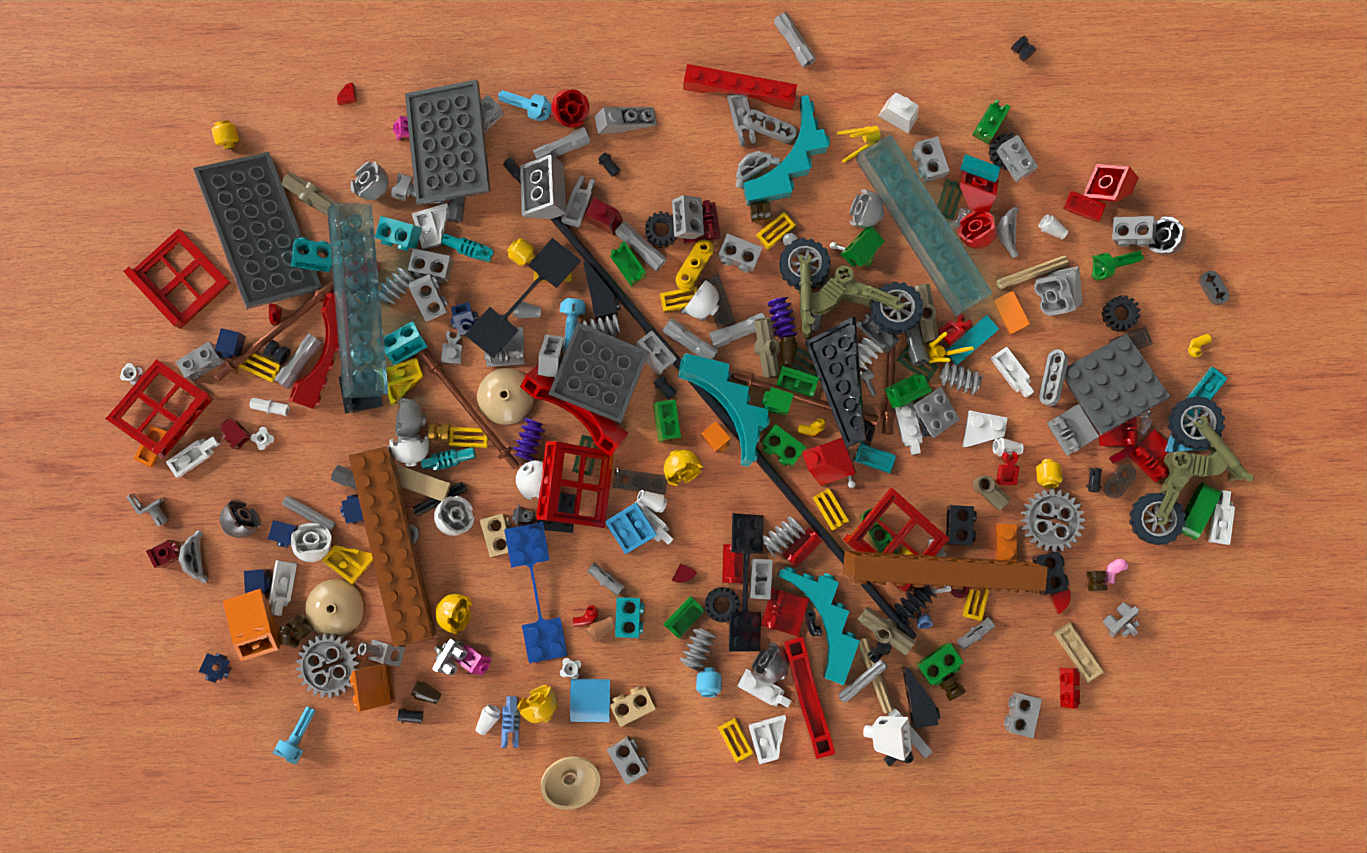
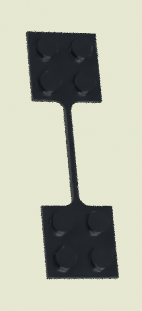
[464,238,581,359]
[729,513,763,652]

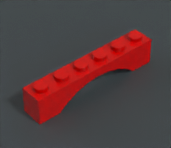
[683,64,798,110]
[288,293,354,409]
[520,364,629,457]
[782,636,836,759]

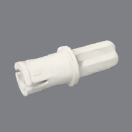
[249,398,290,416]

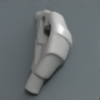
[736,151,780,188]
[996,207,1019,258]
[179,530,209,584]

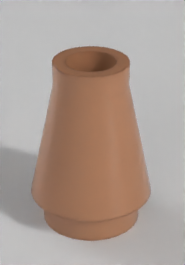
[586,617,616,643]

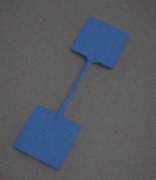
[504,522,567,663]

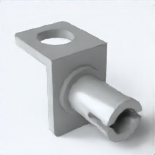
[126,493,169,527]
[358,639,405,666]

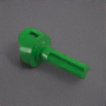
[1091,250,1144,281]

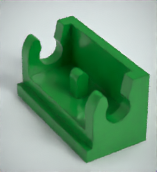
[972,100,1011,144]
[840,226,885,267]
[610,241,646,287]
[776,366,819,397]
[884,374,932,408]
[653,400,681,443]
[663,596,706,639]

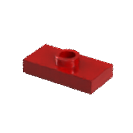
[1063,191,1106,223]

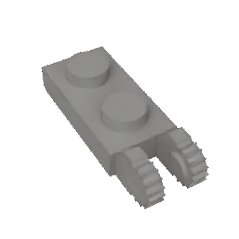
[727,94,756,146]
[562,175,595,228]

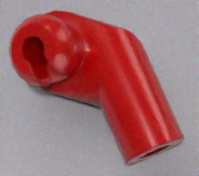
[573,605,598,627]

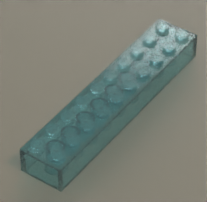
[856,135,993,317]
[327,203,389,398]

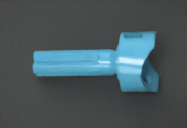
[498,90,551,121]
[560,298,586,351]
[273,706,316,765]

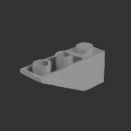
[595,107,657,134]

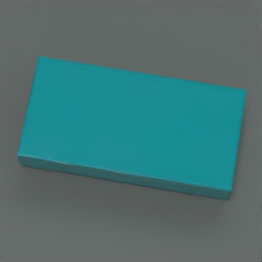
[960,154,1000,182]
[854,443,896,474]

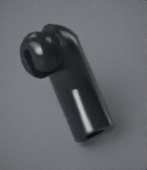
[806,610,822,637]
[883,751,914,767]

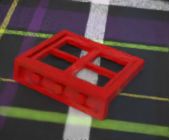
[123,228,231,329]
[105,359,213,459]
[536,441,614,528]
[843,488,950,592]

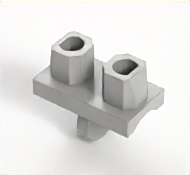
[1103,602,1140,638]
[432,638,468,676]

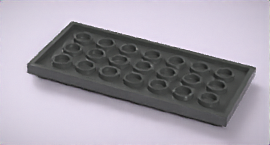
[193,152,322,310]

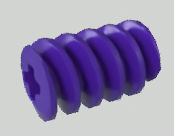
[767,297,798,339]
[512,418,546,461]

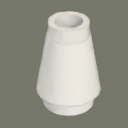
[1038,214,1068,240]
[993,438,1023,457]
[637,490,667,513]
[475,704,501,735]

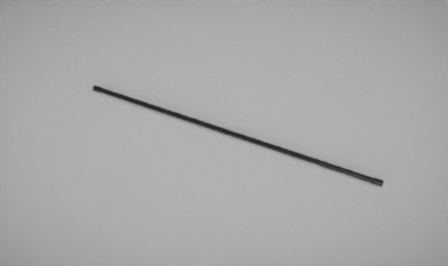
[503,158,917,639]

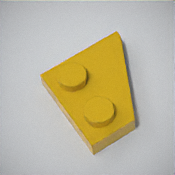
[380,358,424,405]
[322,545,373,585]

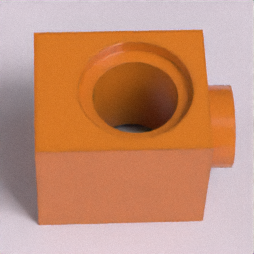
[701,421,731,453]

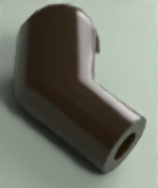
[278,625,299,648]

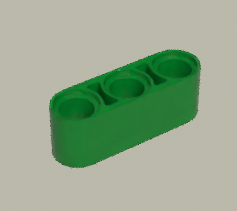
[1182,482,1221,540]
[860,509,898,554]

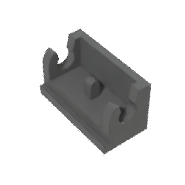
[856,313,900,353]

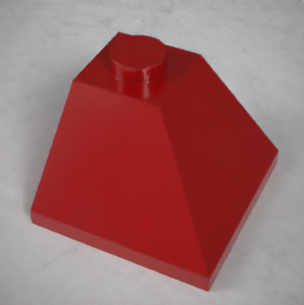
[1083,164,1139,202]
[959,170,999,214]
[802,438,856,486]

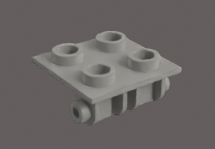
[484,327,525,367]
[911,387,960,438]
[1046,404,1099,456]

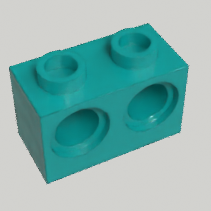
[374,216,422,251]
[291,238,334,273]
[379,321,428,365]
[615,597,644,638]

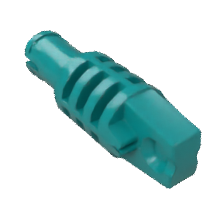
[441,233,494,262]
[421,447,476,471]

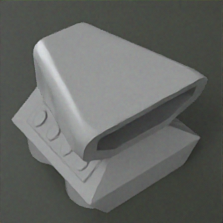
[1034,266,1083,316]

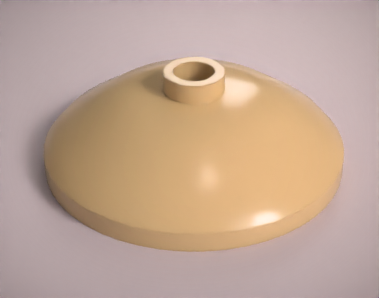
[477,368,535,425]
[305,579,365,638]
[541,756,600,810]

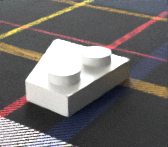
[412,203,448,250]
[962,411,1007,448]
[748,714,786,764]

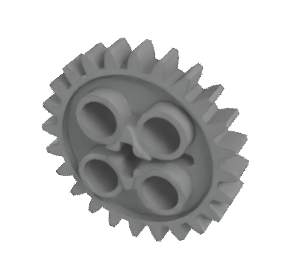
[1020,489,1085,552]
[296,633,361,698]

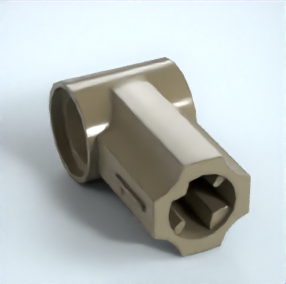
[972,475,1011,511]

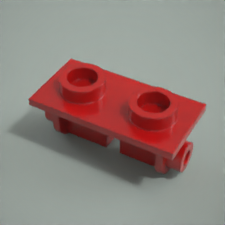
[782,528,822,568]
[722,544,742,583]
[1059,667,1081,709]

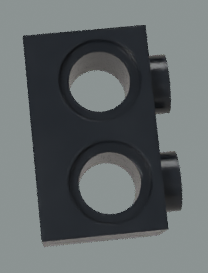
[945,505,977,546]
[1031,552,1069,595]

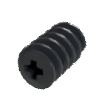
[894,585,937,625]

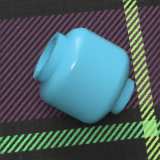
[696,667,722,698]

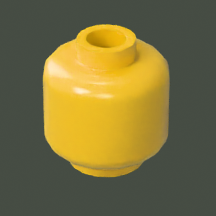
[211,120,240,149]
[507,238,536,266]
[1036,459,1063,489]

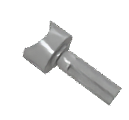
[391,173,446,205]

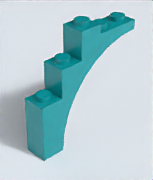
[743,95,830,206]
[678,353,770,467]
[777,566,860,685]

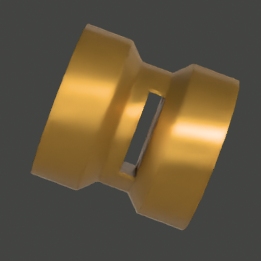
[428,422,451,442]

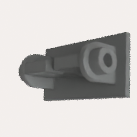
[513,505,536,526]

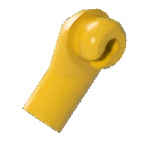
[1188,334,1212,358]
[797,418,825,436]

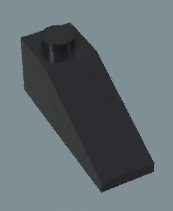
[583,261,621,320]
[902,667,940,729]

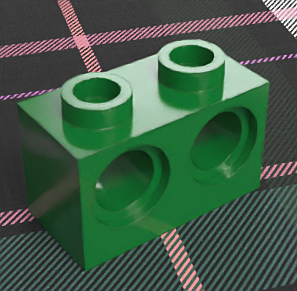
[761,387,794,417]
[761,424,806,467]
[915,642,964,686]

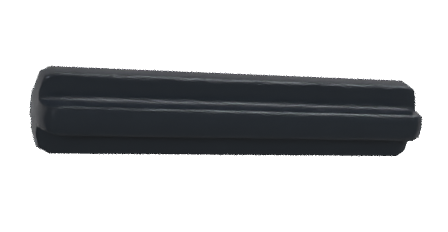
[413,482,467,516]

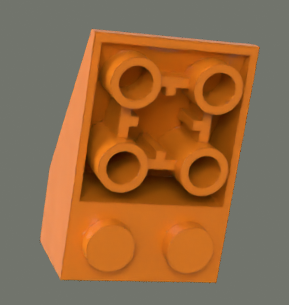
[223,589,281,661]
[350,664,395,712]

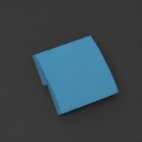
[605,502,657,554]
[570,679,610,722]

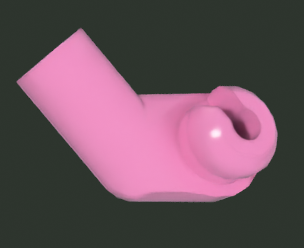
[1105,559,1128,584]

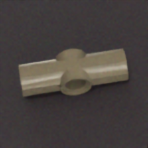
[281,172,338,217]
[914,284,939,343]
[754,317,780,377]
[857,606,916,655]

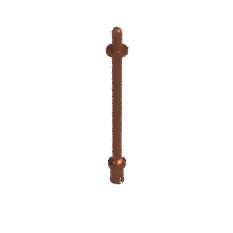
[214,279,340,381]
[881,296,903,435]
[419,349,519,469]
[731,372,879,427]

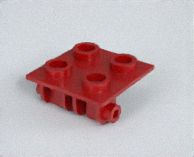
[1099,416,1138,446]
[1128,429,1178,483]
[761,588,809,637]

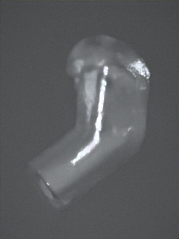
[946,207,970,231]
[1137,410,1153,436]

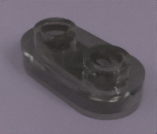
[1103,464,1136,499]

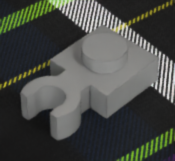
[441,331,463,365]

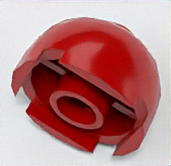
[551,89,589,128]
[957,211,997,249]

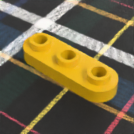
[676,240,713,290]

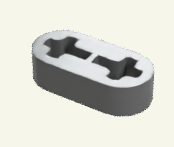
[1199,270,1229,305]

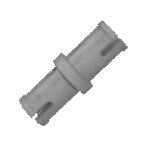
[587,562,625,596]
[957,617,996,650]

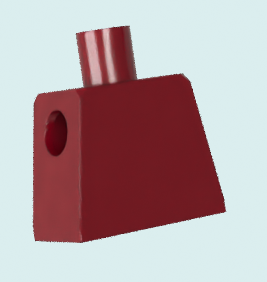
[583,198,623,236]

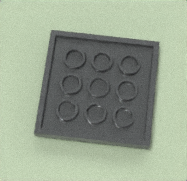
[548,322,649,423]
[1064,334,1170,435]

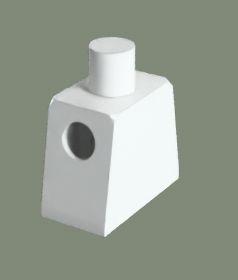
[878,93,919,133]
[863,716,912,761]

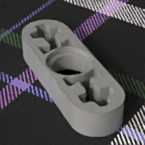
[744,109,796,143]
[888,708,933,759]

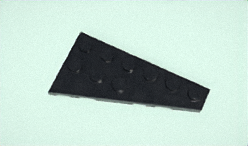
[805,317,866,447]

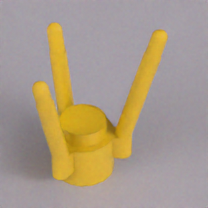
[836,125,881,163]
[927,332,974,363]

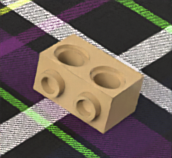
[480,513,512,558]
[610,685,656,727]

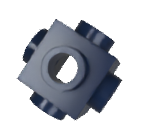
[450,302,479,335]
[198,653,232,683]

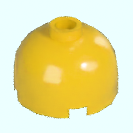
[664,449,703,486]
[435,594,472,634]
[517,685,558,723]

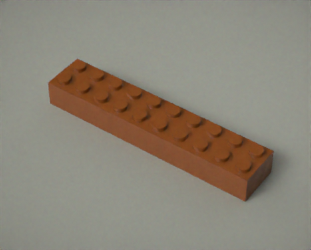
[349,446,436,647]
[843,551,1048,594]

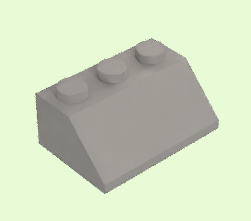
[520,154,566,219]

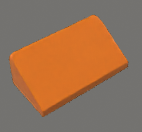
[993,291,1030,334]

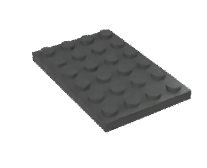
[405,80,491,205]

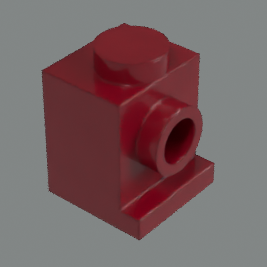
[220,418,251,450]
[146,540,181,568]

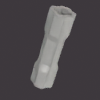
[774,12,817,68]
[533,127,591,159]
[615,221,667,271]
[709,313,765,349]
[663,318,718,360]
[274,333,323,389]

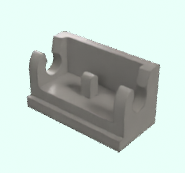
[636,331,677,377]

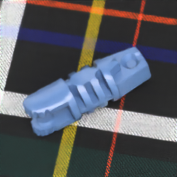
[501,696,520,748]

